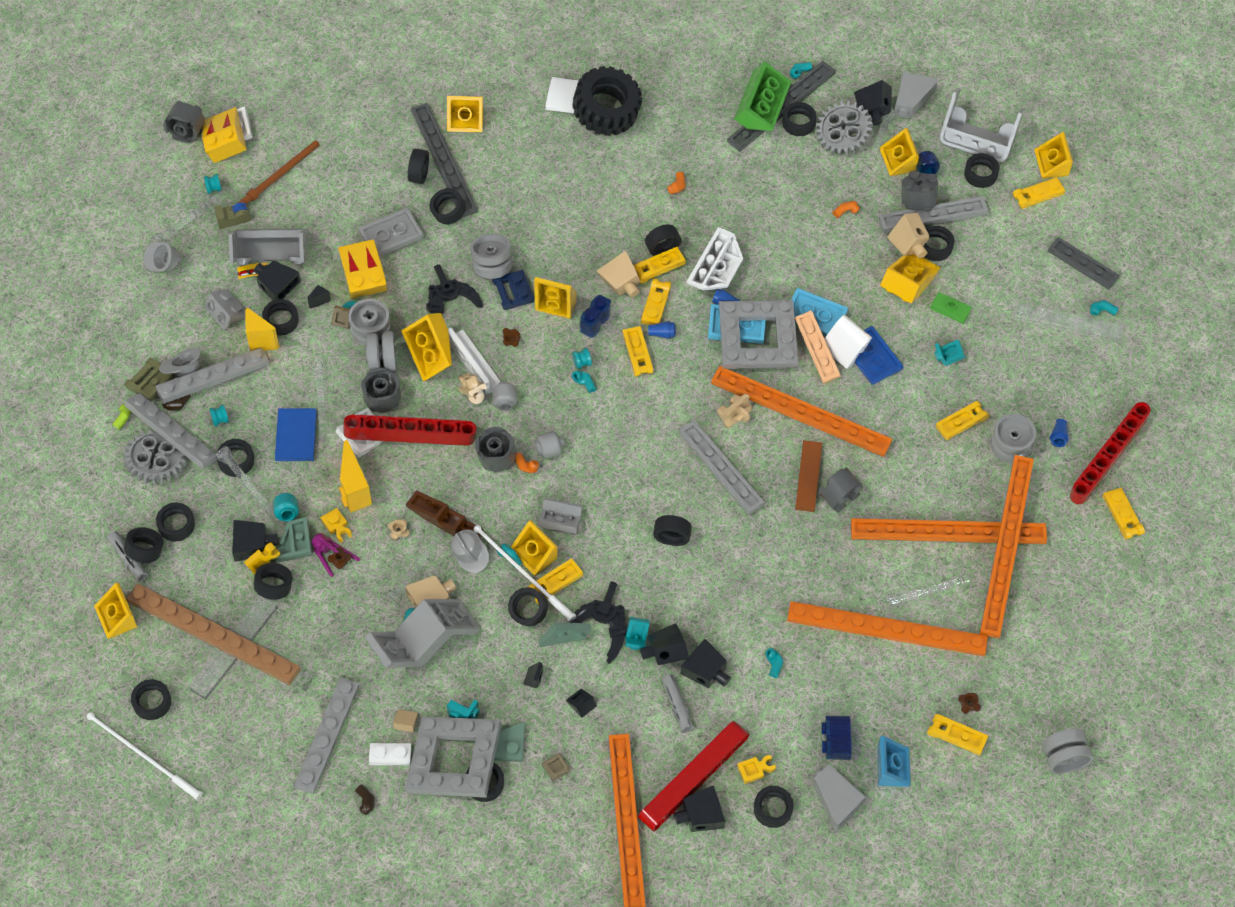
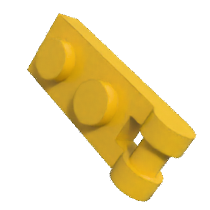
[1012,177,1065,209]
[633,247,686,284]
[641,278,671,325]
[622,326,653,377]
[935,401,990,441]
[1103,488,1145,540]
[528,558,583,605]
[927,714,989,756]

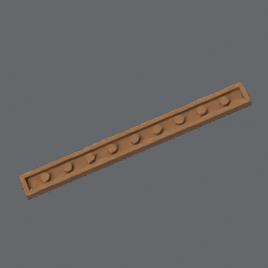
[126,583,301,686]

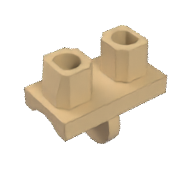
[458,373,487,404]
[717,394,752,429]

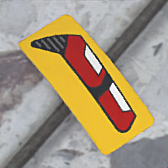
[237,263,268,279]

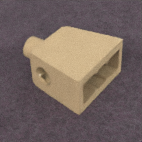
[888,213,929,259]
[597,251,640,298]
[405,576,456,608]

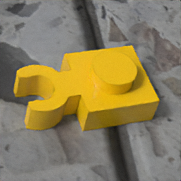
[320,508,352,543]
[244,542,280,575]
[737,755,776,784]

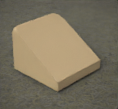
[393,709,418,732]

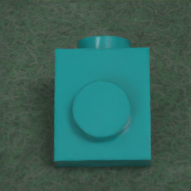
[934,339,966,366]
[625,617,650,650]
[447,699,480,719]

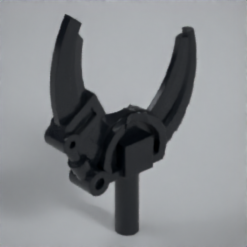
[426,264,483,314]
[569,581,628,664]

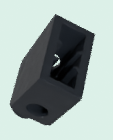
[854,80,892,125]
[254,261,301,301]
[232,520,278,562]
[639,623,689,665]
[680,639,731,688]
[673,785,726,832]

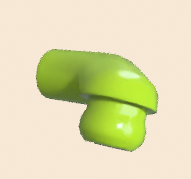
[112,404,132,430]

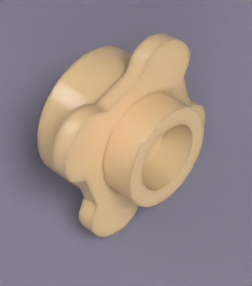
[388,520,410,540]

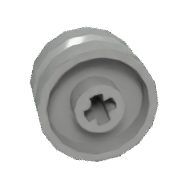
[470,234,513,279]
[348,299,391,346]
[366,331,397,373]
[990,414,1036,463]
[1041,729,1094,774]

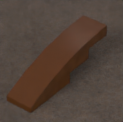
[406,490,484,537]

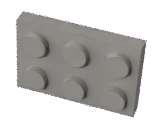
[358,208,423,257]

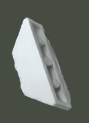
[687,227,743,291]

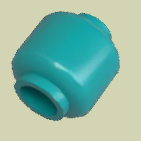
[273,493,299,522]

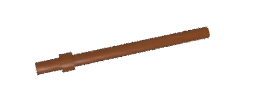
[238,140,320,204]

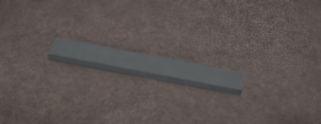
[727,61,836,152]
[411,103,478,218]

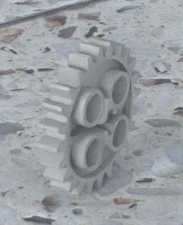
[815,101,874,156]
[123,429,187,485]

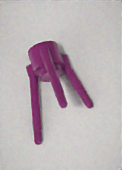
[311,533,360,577]

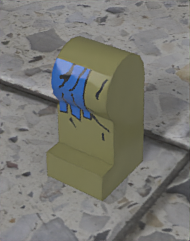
[214,202,251,229]

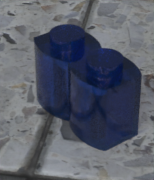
[580,294,611,338]
[821,716,852,760]

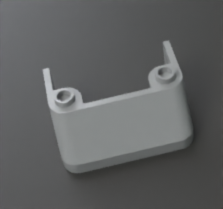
[940,88,1025,162]
[228,228,308,265]

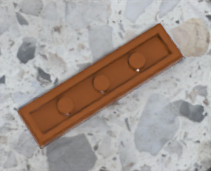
[795,440,822,512]

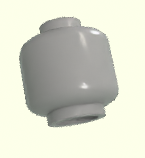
[492,381,517,411]
[535,431,564,458]

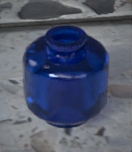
[916,151,940,174]

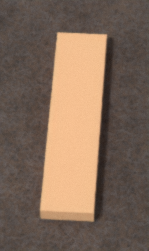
[795,310,841,384]

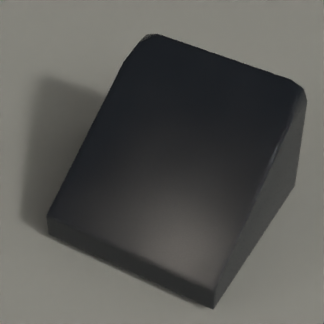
[307,285,331,309]
[523,662,543,688]
[566,688,597,718]

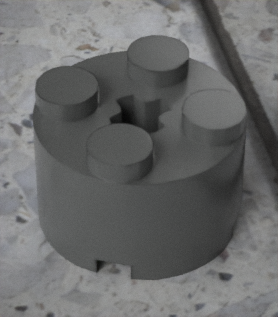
[163,101,205,144]
[902,171,938,211]
[361,368,401,412]
[475,427,517,472]
[818,467,863,513]

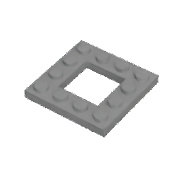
[719,300,798,369]
[405,716,502,798]

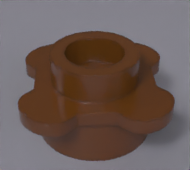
[503,328,521,347]
[328,547,351,569]
[958,693,981,714]

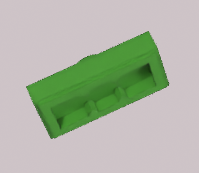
[930,292,972,324]

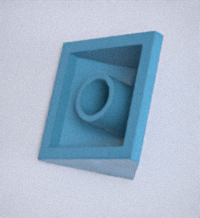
[877,736,911,787]

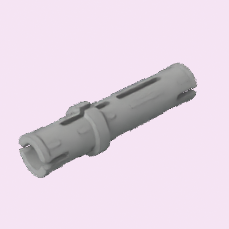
[107,531,148,582]
[661,674,694,733]

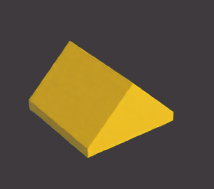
[447,96,484,132]
[879,128,919,176]
[1034,132,1073,179]
[245,308,279,351]
[511,520,558,576]
[94,583,137,639]

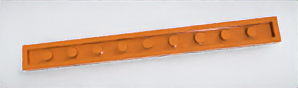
[711,366,892,457]
[979,455,1034,639]
[851,518,1047,544]
[787,601,988,657]
[609,734,646,907]

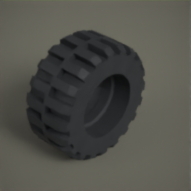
[572,66,642,136]

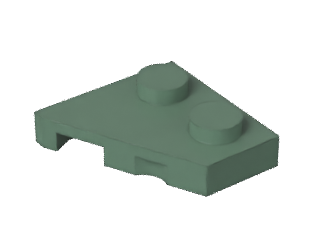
[274,517,313,563]
[538,622,592,647]
[494,722,525,762]

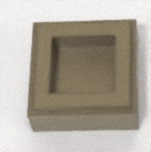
[331,305,350,329]
[542,753,570,781]

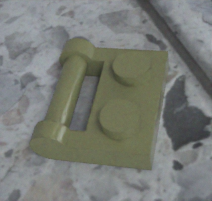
[124,358,175,402]

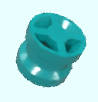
[203,173,222,194]
[572,348,592,370]
[209,404,229,427]

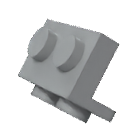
[205,289,245,330]
[538,498,582,534]

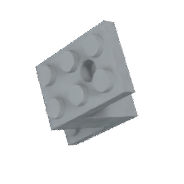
[365,599,481,668]

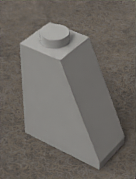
[894,72,938,118]
[813,764,866,832]

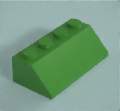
[734,61,792,131]

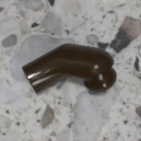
[162,394,191,411]
[355,784,375,815]

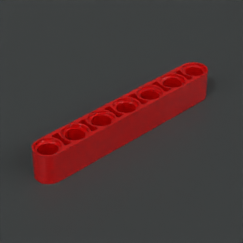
[1070,402,1151,504]
[343,414,476,446]
[638,721,750,832]

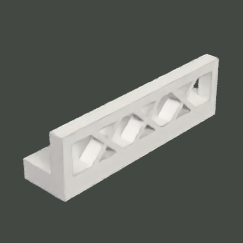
[448,328,500,395]

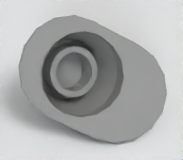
[144,242,182,272]
[159,348,201,377]
[451,530,489,573]

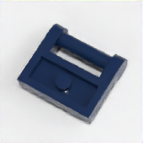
[492,270,535,310]

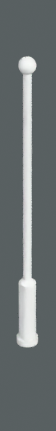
[474,525,577,622]
[87,712,203,801]

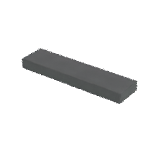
[1048,237,1120,290]

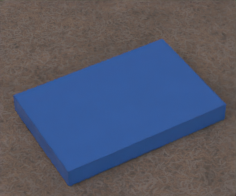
[855,326,904,385]
[275,408,317,461]

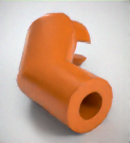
[667,172,685,194]
[832,201,860,218]
[515,452,539,474]

